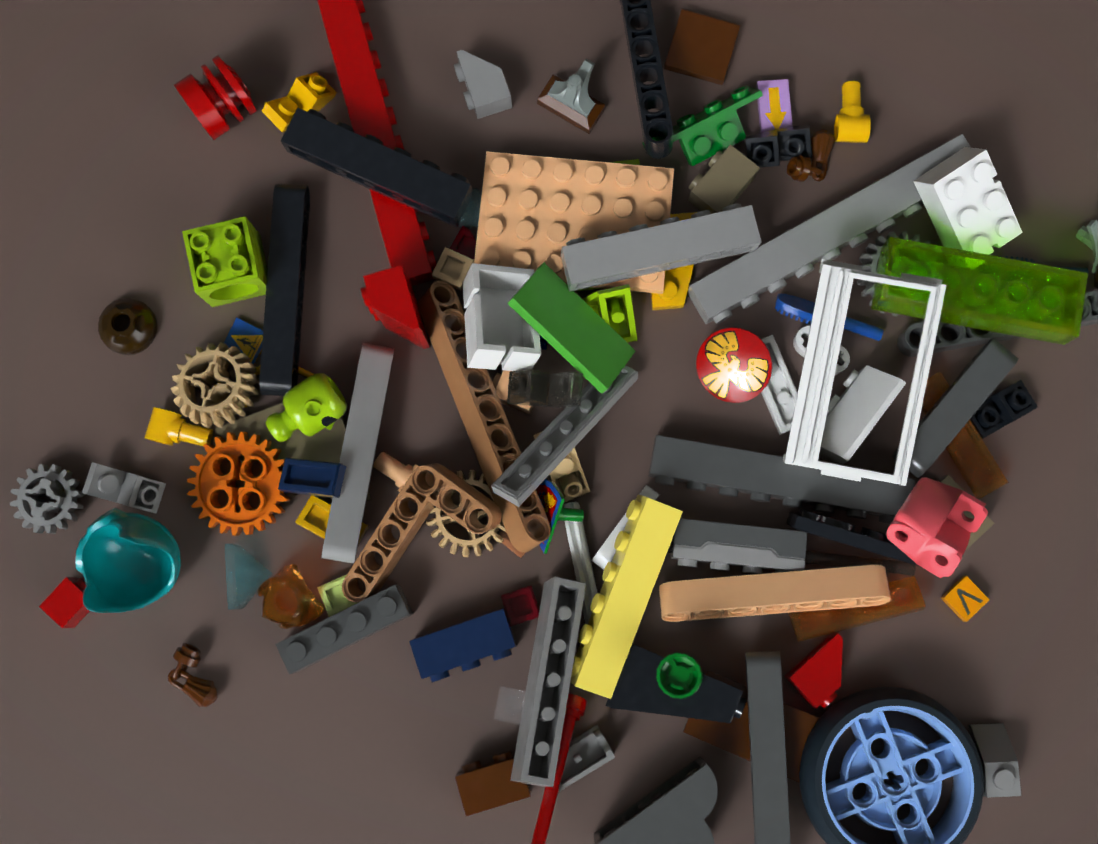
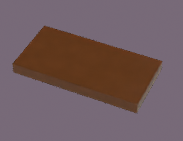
[683,671,820,783]

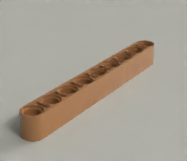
[418,281,551,552]

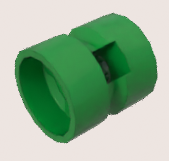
[656,653,703,699]

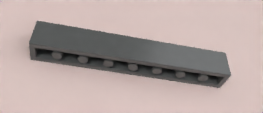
[648,435,915,524]

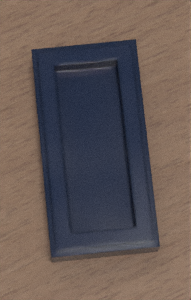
[278,458,346,498]

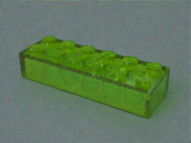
[871,237,1088,345]

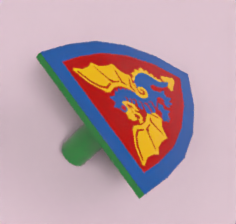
[536,479,584,554]

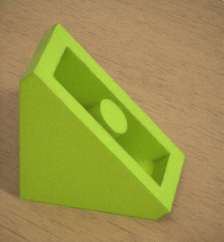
[583,284,638,343]

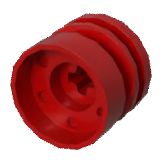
[174,55,257,140]

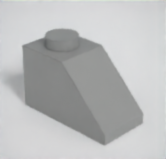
[969,723,1021,798]

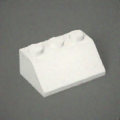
[819,365,906,464]

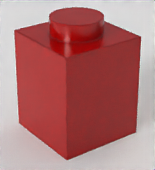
[39,577,90,629]

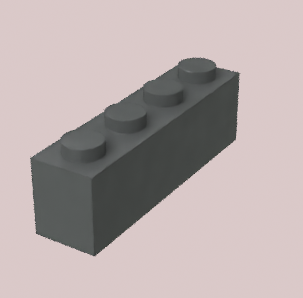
[275,585,414,674]

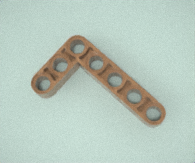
[342,463,502,602]

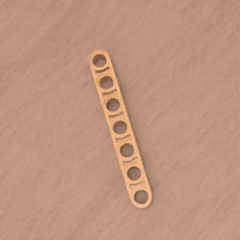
[659,565,891,622]

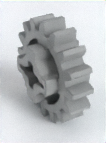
[10,464,85,534]

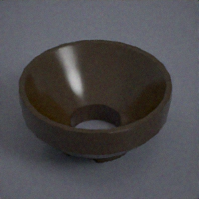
[98,298,157,355]

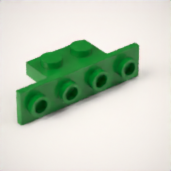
[642,85,763,166]

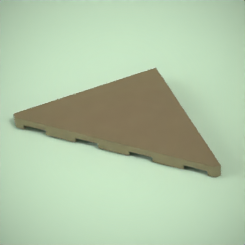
[215,403,372,501]

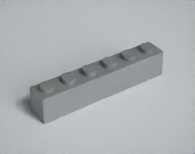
[561,204,761,292]
[510,577,586,787]

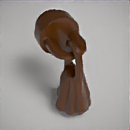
[787,129,835,182]
[168,643,218,707]

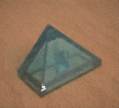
[225,543,272,610]

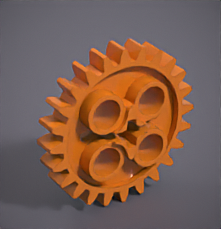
[187,431,291,536]

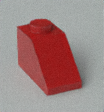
[784,633,843,708]

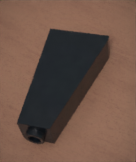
[605,644,747,723]

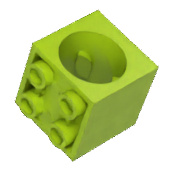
[182,216,268,307]

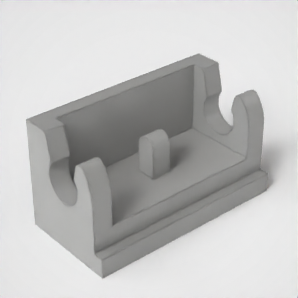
[558,725,615,792]

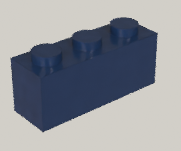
[409,609,517,683]

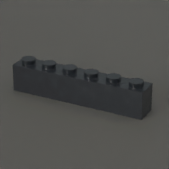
[281,108,473,228]

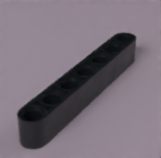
[620,0,673,159]
[259,184,310,396]

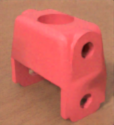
[886,477,988,578]

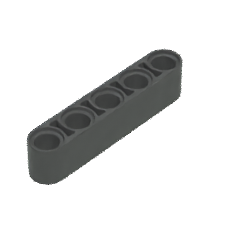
[892,338,1019,478]

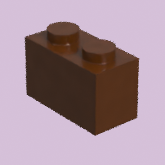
[455,750,531,816]

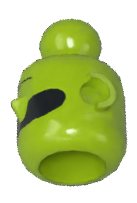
[266,373,347,442]

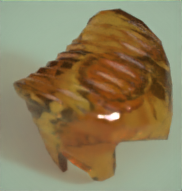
[257,564,325,629]

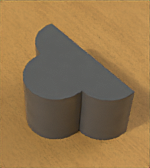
[593,756,718,844]

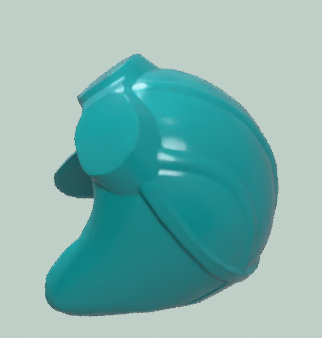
[75,508,181,613]

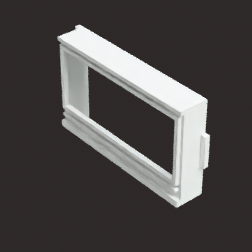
[783,259,946,486]

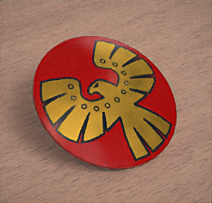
[696,327,772,403]

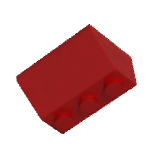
[360,265,430,349]

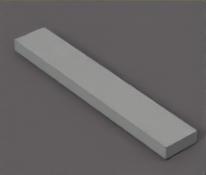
[491,365,638,507]

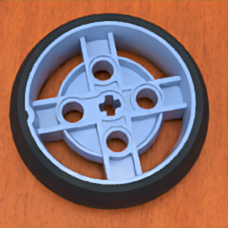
[799,687,984,844]

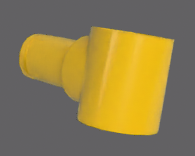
[834,81,871,143]
[145,407,213,447]

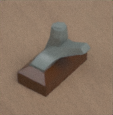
[537,59,605,134]

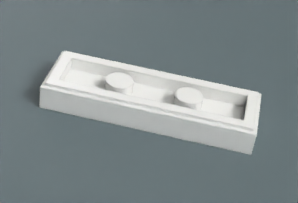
[761,335,798,435]

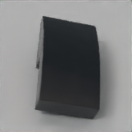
[745,124,812,168]
[966,380,1038,441]

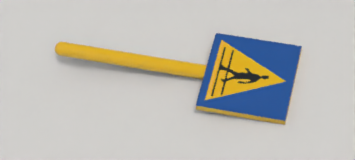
[224,317,314,378]

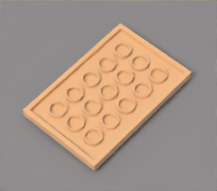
[474,151,674,294]

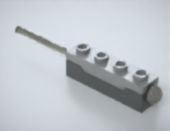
[667,518,916,576]

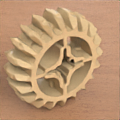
[170,342,259,428]
[426,470,506,557]

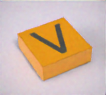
[941,576,990,622]

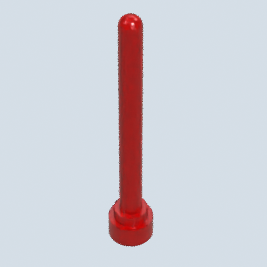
[531,694,587,844]

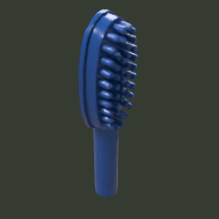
[775,293,884,341]

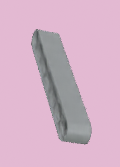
[321,343,394,564]

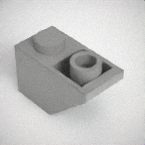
[454,50,512,119]

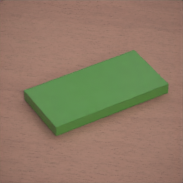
[507,263,635,394]

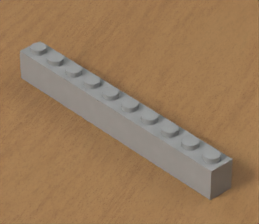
[687,134,971,325]

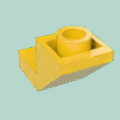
[262,72,337,132]

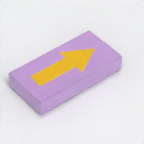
[756,79,793,133]

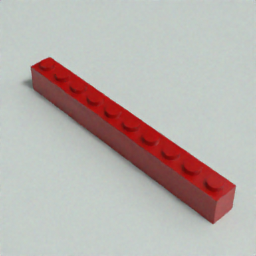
[317,0,437,286]

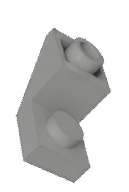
[82,462,166,514]

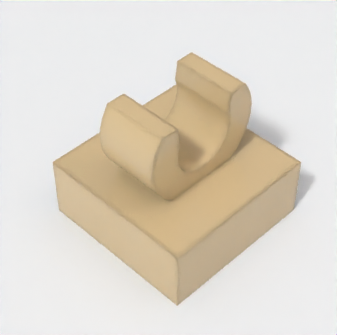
[432,247,474,291]

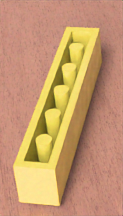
[570,494,683,699]

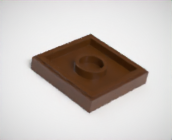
[664,9,741,85]

